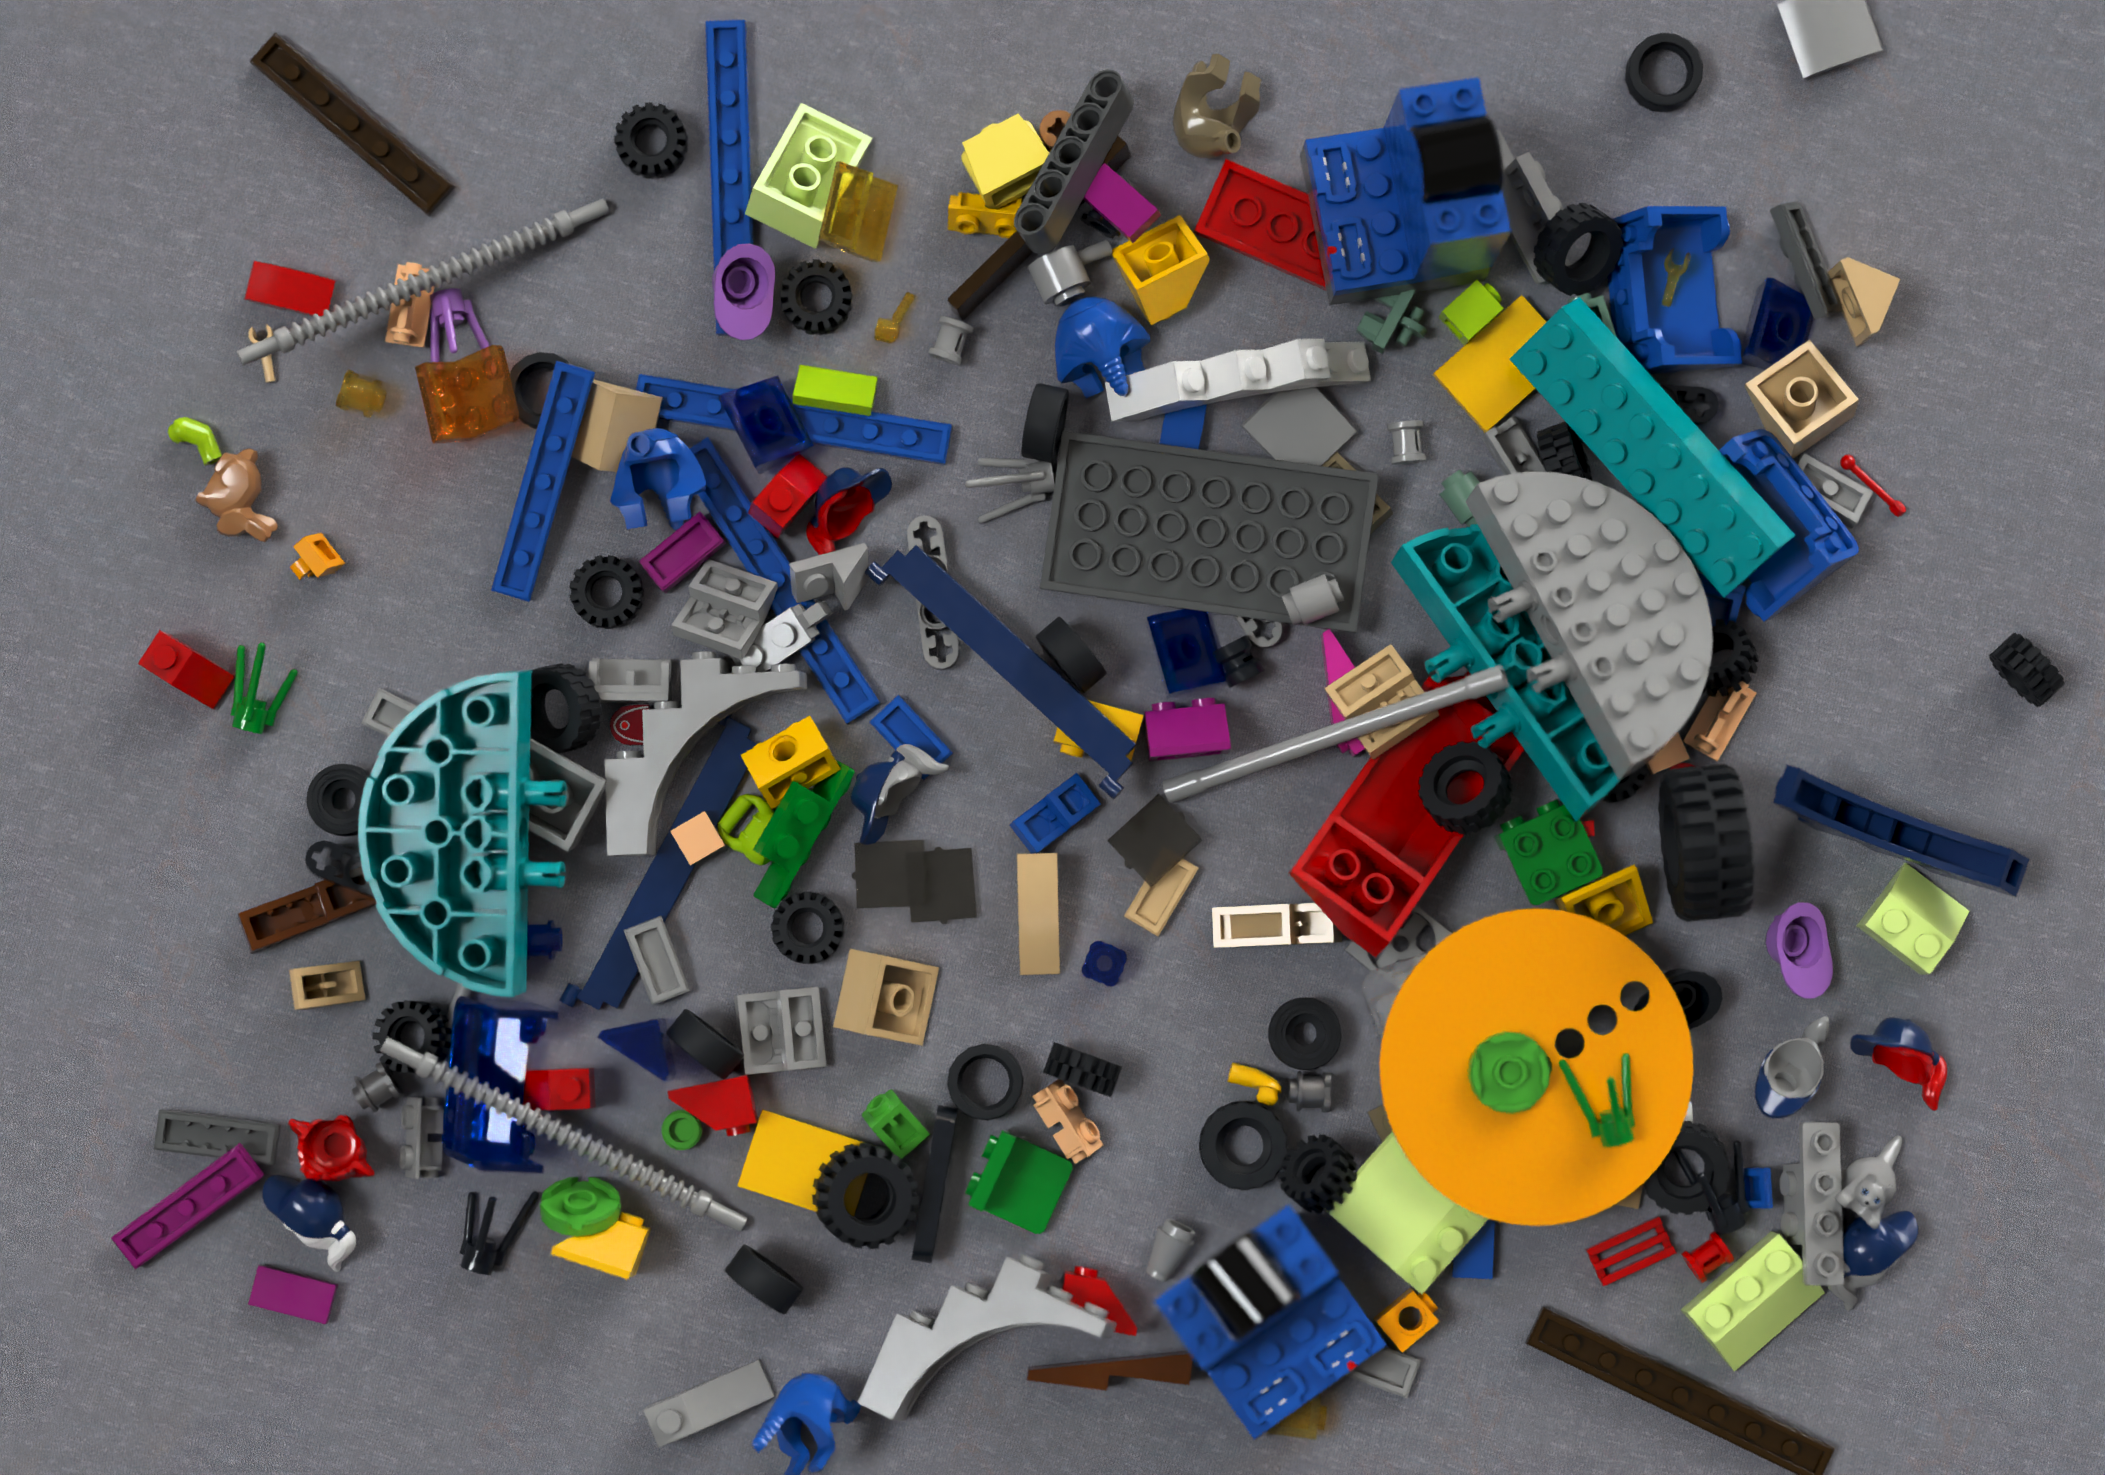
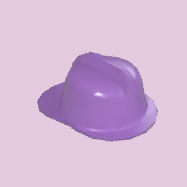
[712,243,775,340]
[1766,902,1833,999]

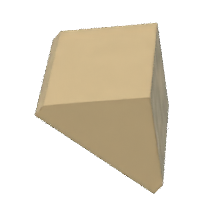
[1828,257,1900,346]
[572,380,663,472]

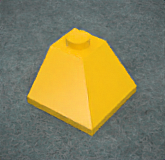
[1112,215,1210,325]
[551,1212,651,1279]

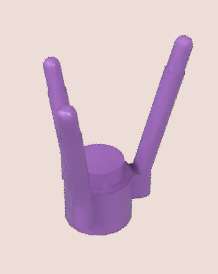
[430,288,501,380]

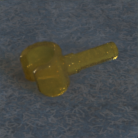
[1661,248,1691,307]
[874,292,915,343]

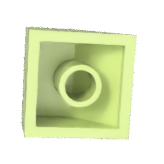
[1857,863,1969,975]

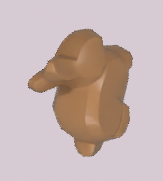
[196,448,278,542]

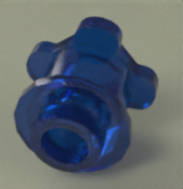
[527,920,563,960]
[1082,941,1127,987]

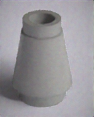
[1146,1218,1195,1282]

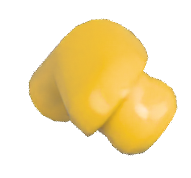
[1227,1062,1281,1105]

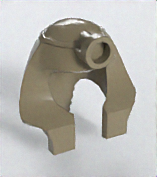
[1173,54,1261,159]

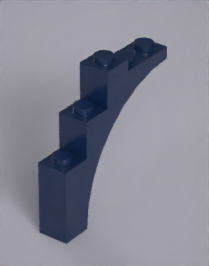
[1773,765,2030,897]

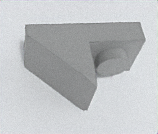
[789,543,869,610]

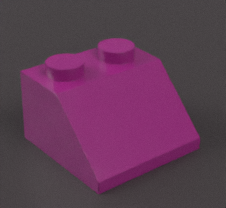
[1144,698,1231,762]

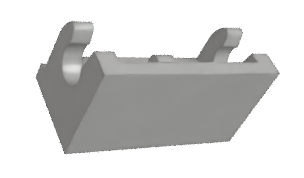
[1481,416,1546,475]
[589,659,672,703]

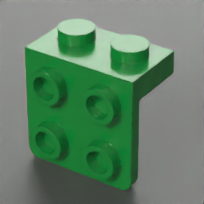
[1494,799,1603,905]
[965,1130,1073,1234]

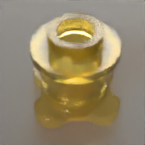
[336,369,386,418]

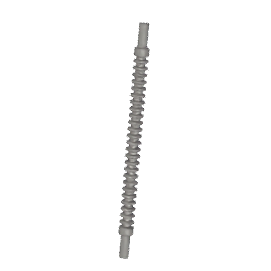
[237,198,609,366]
[380,1037,747,1232]

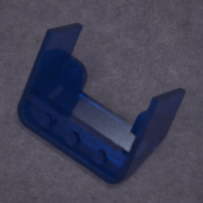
[442,996,559,1173]

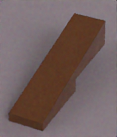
[238,866,377,954]
[1027,1350,1193,1391]

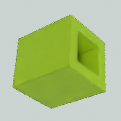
[1438,280,1504,346]

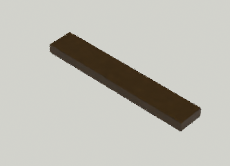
[249,32,455,217]
[947,136,1131,321]

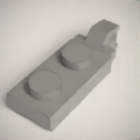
[730,600,833,672]

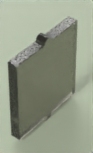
[1107,794,1202,887]
[852,840,930,909]
[906,846,977,924]

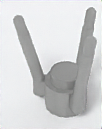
[965,458,1055,523]

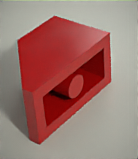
[748,453,827,538]
[138,630,235,710]
[513,1068,596,1111]
[667,1075,758,1137]
[1062,1265,1137,1336]

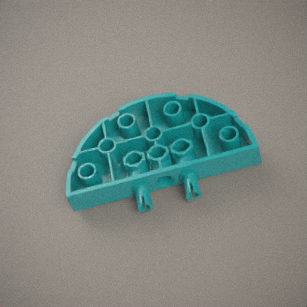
[1391,524,1620,822]
[358,670,567,998]

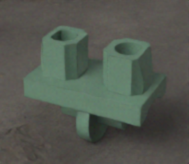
[1356,289,1427,354]

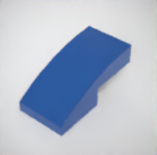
[1009,773,1101,853]

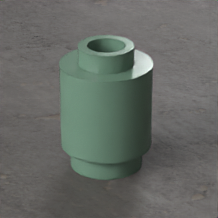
[1439,469,1480,527]

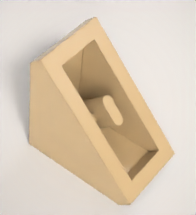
[289,961,365,1010]

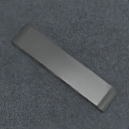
[1014,69,1134,254]

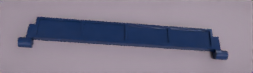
[865,545,1137,799]
[559,713,757,1010]

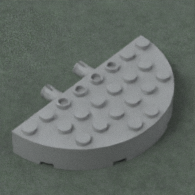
[1466,471,1713,780]

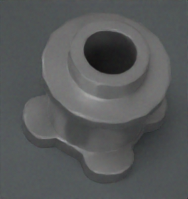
[352,1061,404,1112]
[1288,1071,1331,1112]

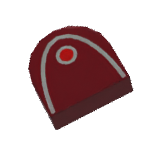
[610,705,650,746]

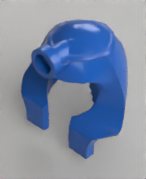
[1055,297,1151,399]
[610,428,706,530]
[752,1373,861,1475]

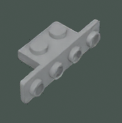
[1470,130,1571,285]
[1779,1122,1844,1285]

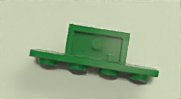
[753,760,855,909]

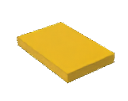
[1433,295,1546,433]
[737,1109,875,1217]

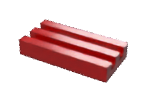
[1585,1216,1676,1287]

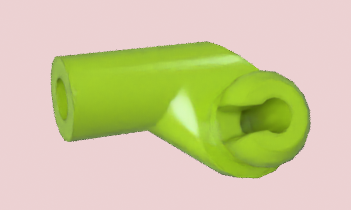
[168,417,222,465]

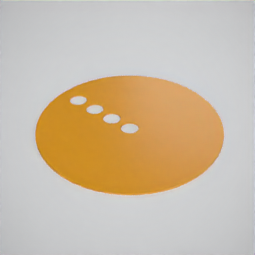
[1379,908,1693,1226]

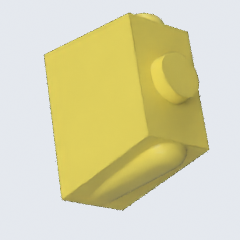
[961,113,1049,209]

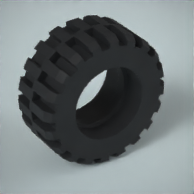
[1658,763,1754,922]

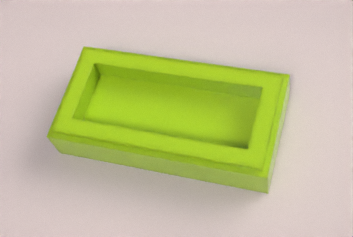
[792,365,878,416]

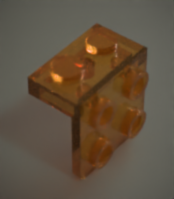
[415,345,519,444]

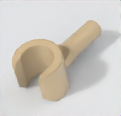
[248,324,275,383]

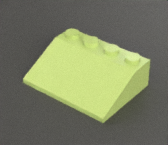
[1324,1131,1489,1294]

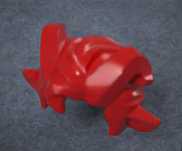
[288,1114,375,1182]

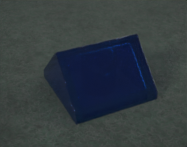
[1741,277,1814,370]
[719,375,814,474]
[1146,609,1226,698]
[597,1018,677,1082]

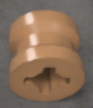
[1039,110,1071,153]

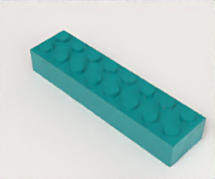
[1510,297,1795,597]

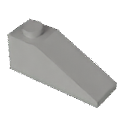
[643,1359,774,1448]

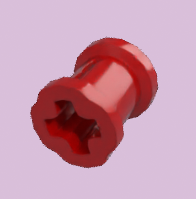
[1681,1231,1735,1283]

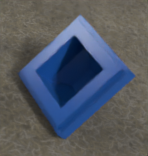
[1744,1168,1773,1208]

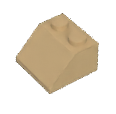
[1745,340,1859,459]
[833,949,939,1046]

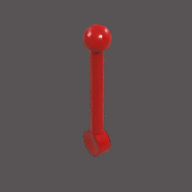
[1840,455,1906,517]

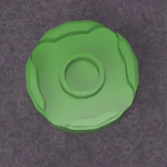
[1468,1031,1550,1114]
[540,1177,621,1236]

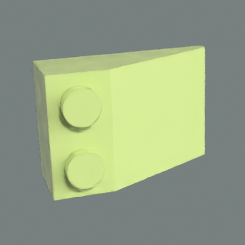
[745,103,872,249]

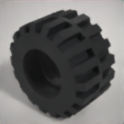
[812,1143,920,1249]

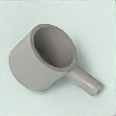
[1028,240,1112,307]

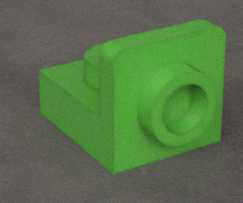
[861,1089,930,1160]

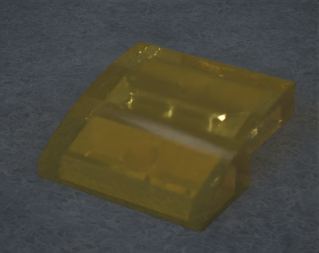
[818,161,898,262]

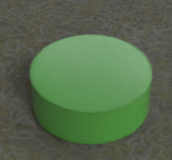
[661,1110,703,1150]

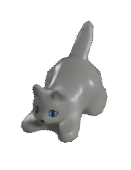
[1836,1136,1903,1229]

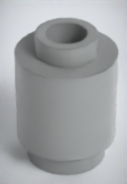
[1282,574,1344,625]

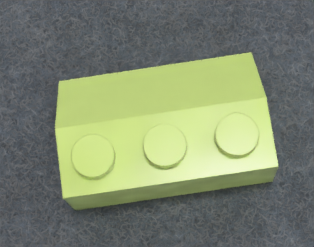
[1681,1231,1825,1372]

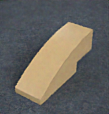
[1017,853,1060,975]
[1212,903,1342,948]

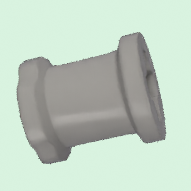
[928,316,974,366]
[1387,420,1426,465]

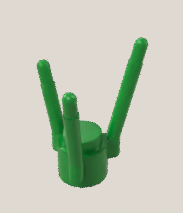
[230,642,298,734]
[1559,1053,1635,1147]

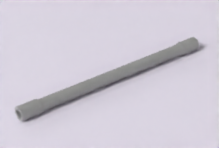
[1163,665,1509,803]

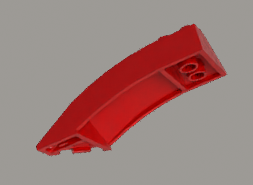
[1289,672,1524,958]

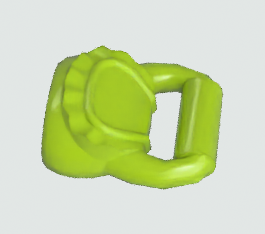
[717,794,774,866]

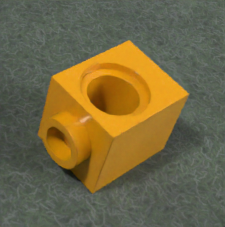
[1373,1288,1439,1353]

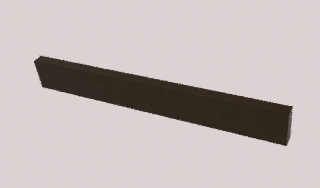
[1525,1307,1835,1475]

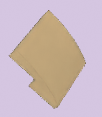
[1324,644,1439,759]

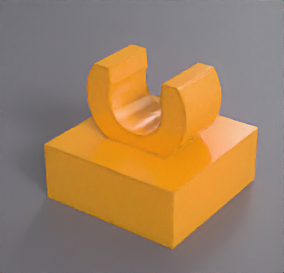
[290,533,345,580]

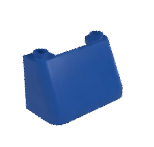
[1608,206,1742,374]
[1719,429,1859,622]

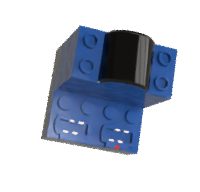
[1300,77,1511,305]
[1154,1204,1387,1440]

